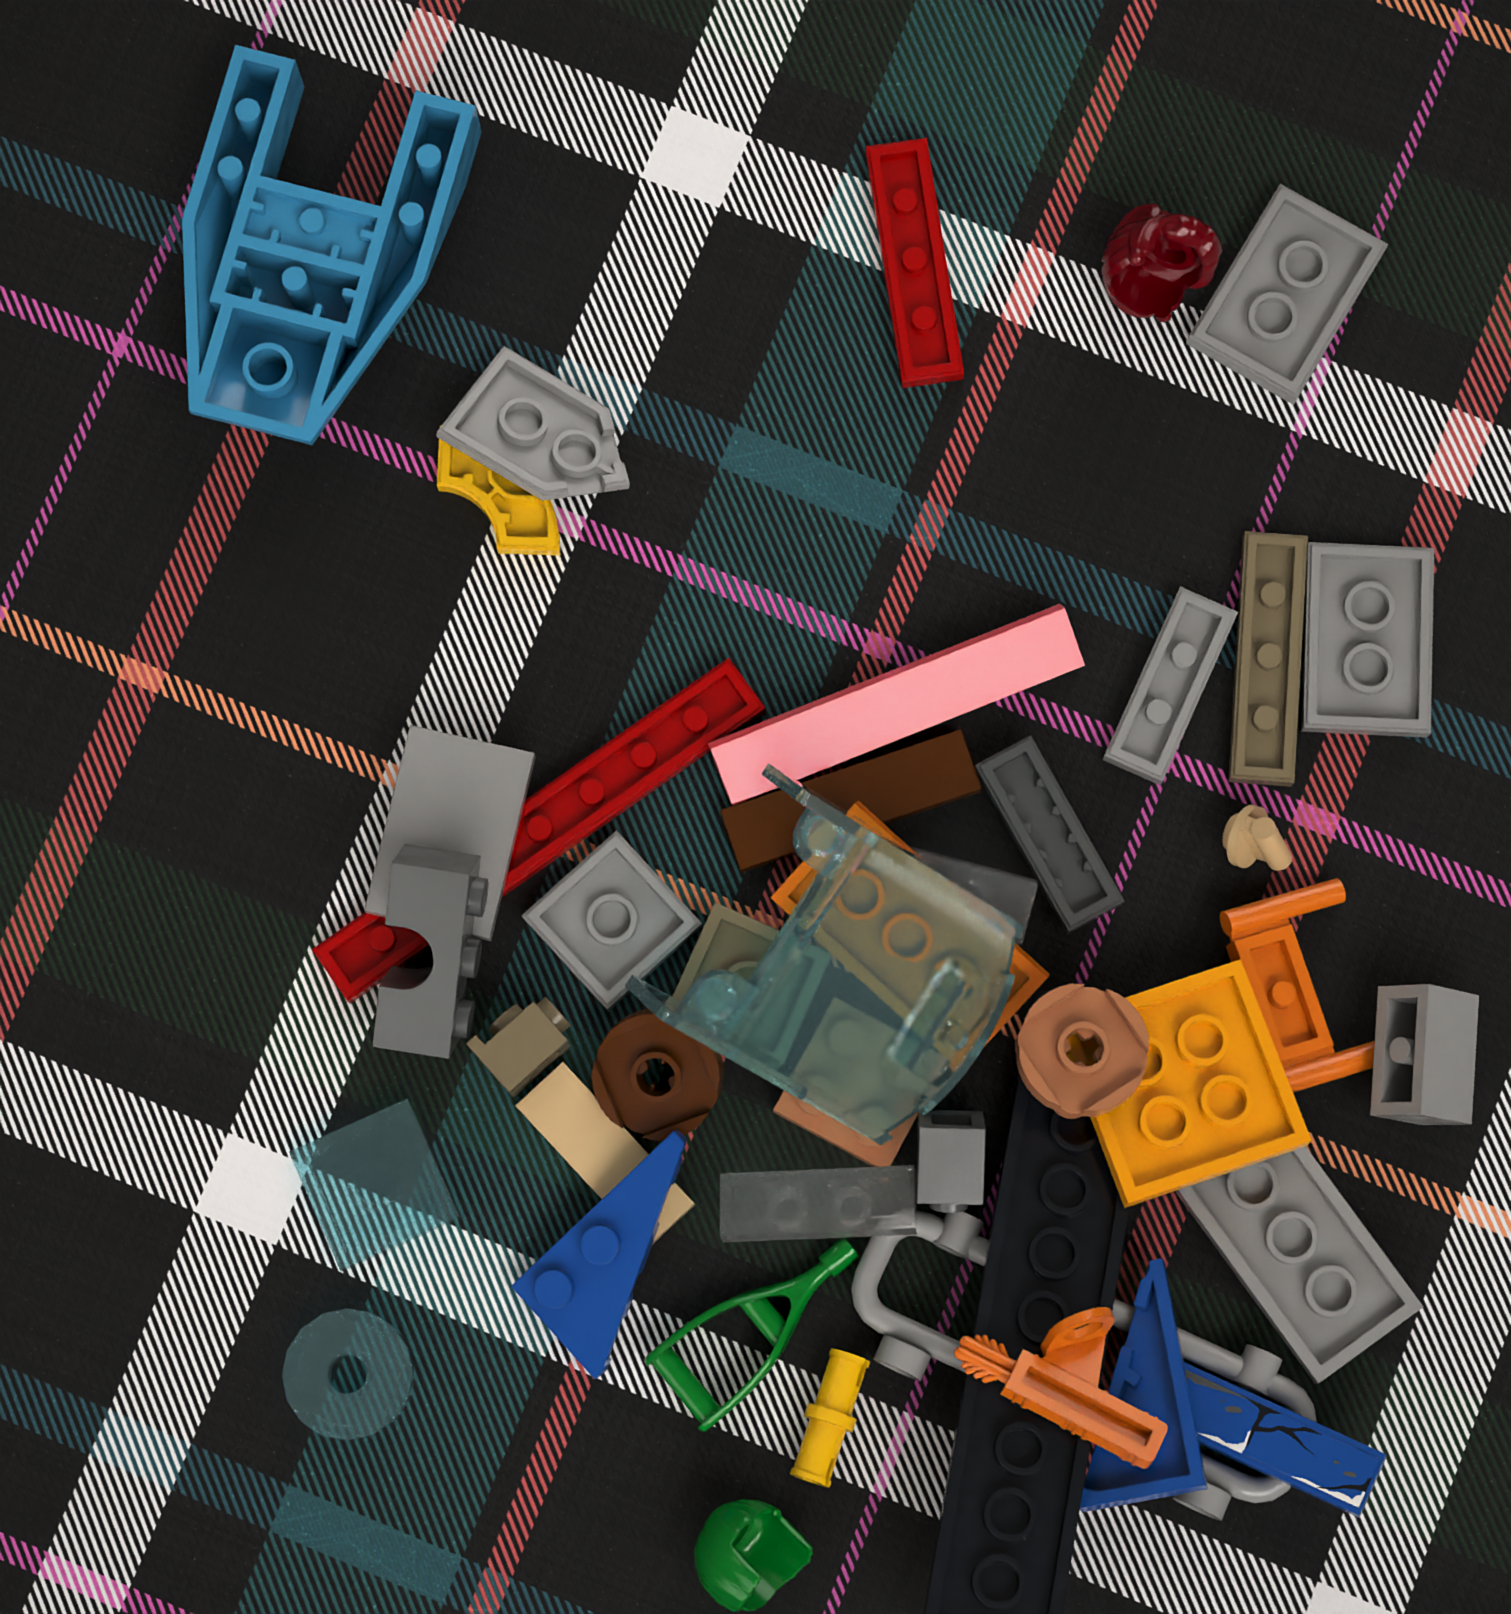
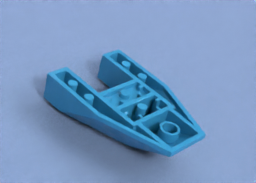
[182,45,482,445]

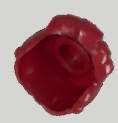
[1101,203,1222,323]

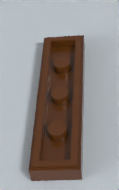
[720,729,982,873]

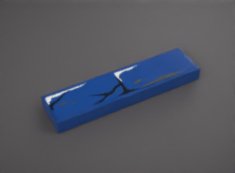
[1184,1362,1387,1518]

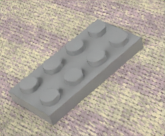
[1175,1146,1423,1384]

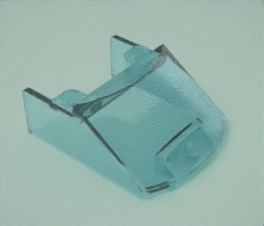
[625,763,1023,1145]

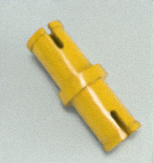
[790,1348,870,1488]

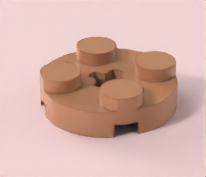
[1015,984,1149,1119]

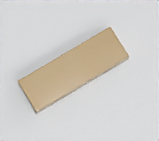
[515,1062,695,1245]

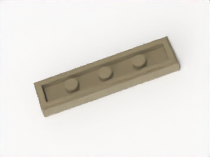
[1228,531,1308,787]

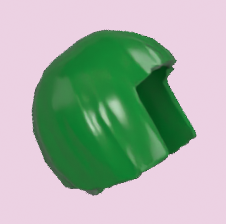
[694,1499,813,1612]

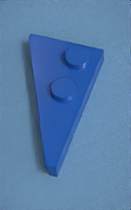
[511,1130,687,1379]
[1080,1258,1208,1513]

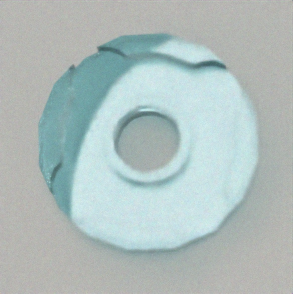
[282,1308,415,1441]

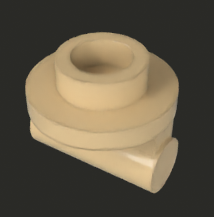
[1223,804,1292,871]

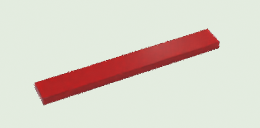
[312,658,766,1004]

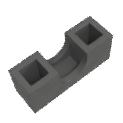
[373,844,489,1059]

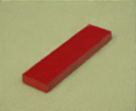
[865,138,964,388]

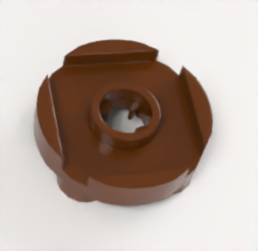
[592,1008,724,1141]

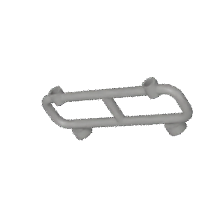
[851,1210,1317,1521]

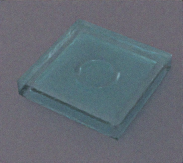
[289,1098,461,1271]

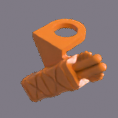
[954,1307,1168,1469]

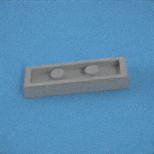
[1102,586,1238,785]

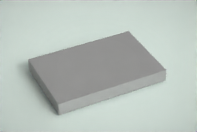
[1186,184,1388,405]
[1300,542,1434,738]
[364,725,536,941]

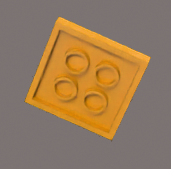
[1067,959,1312,1208]

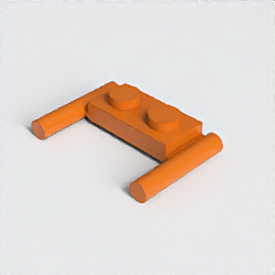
[1220,878,1375,1093]

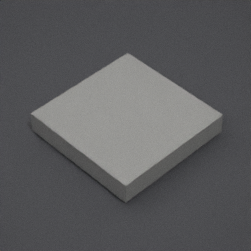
[522,830,703,1012]

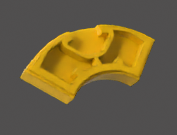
[437,425,561,556]

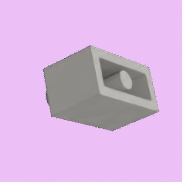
[1370,984,1479,1125]

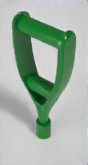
[644,1237,859,1432]

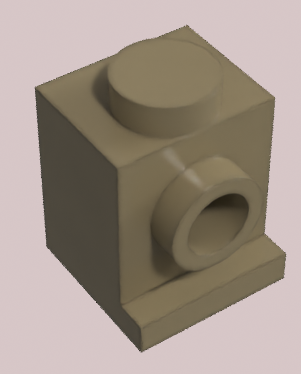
[466,997,571,1098]

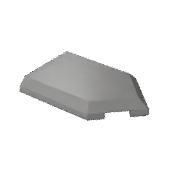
[436,346,630,501]

